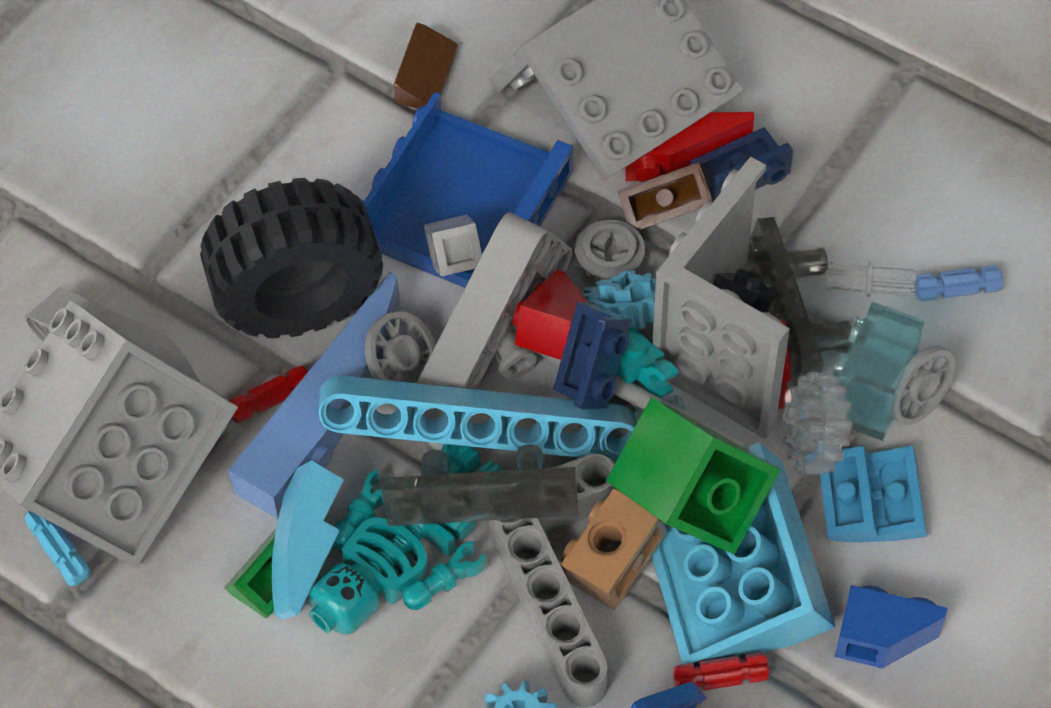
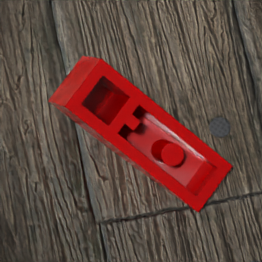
[625,112,754,182]

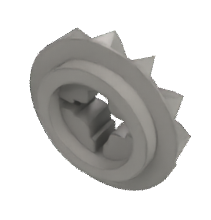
[575,220,645,280]

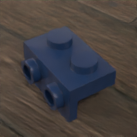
[690,127,793,202]
[553,302,632,410]

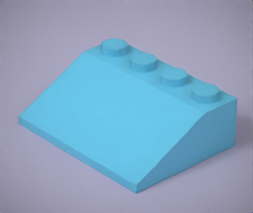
[652,442,836,667]

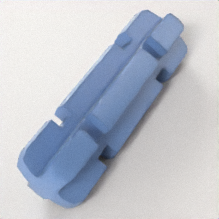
[914,265,1003,301]

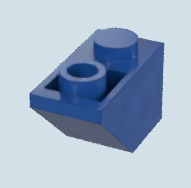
[835,585,947,669]

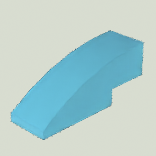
[272,461,344,620]

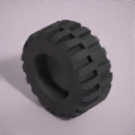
[200,178,383,338]

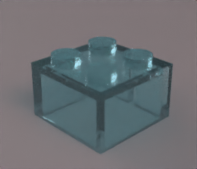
[828,302,925,441]

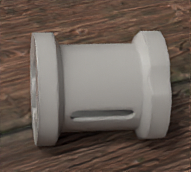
[494,320,537,380]

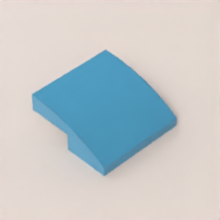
[818,445,928,543]

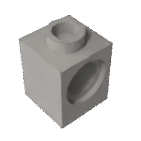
[424,215,482,277]

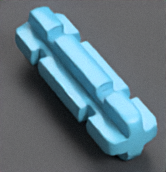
[25,511,91,586]

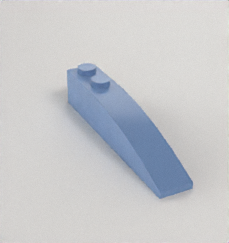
[228,272,400,519]

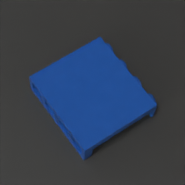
[361,92,573,288]

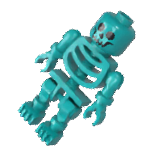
[308,444,514,635]

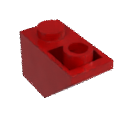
[513,270,587,360]

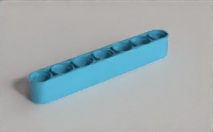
[319,376,637,461]

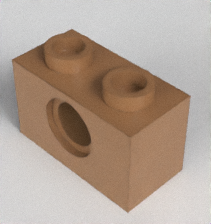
[561,488,667,610]

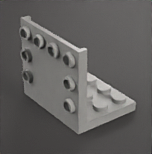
[489,0,744,181]
[652,157,790,439]
[0,300,238,568]

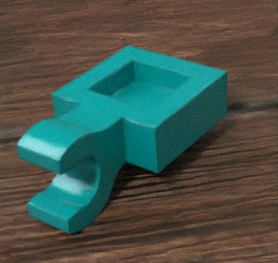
[616,327,678,398]

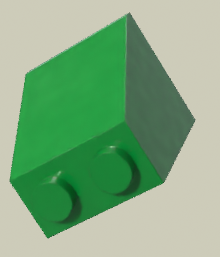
[606,397,781,554]

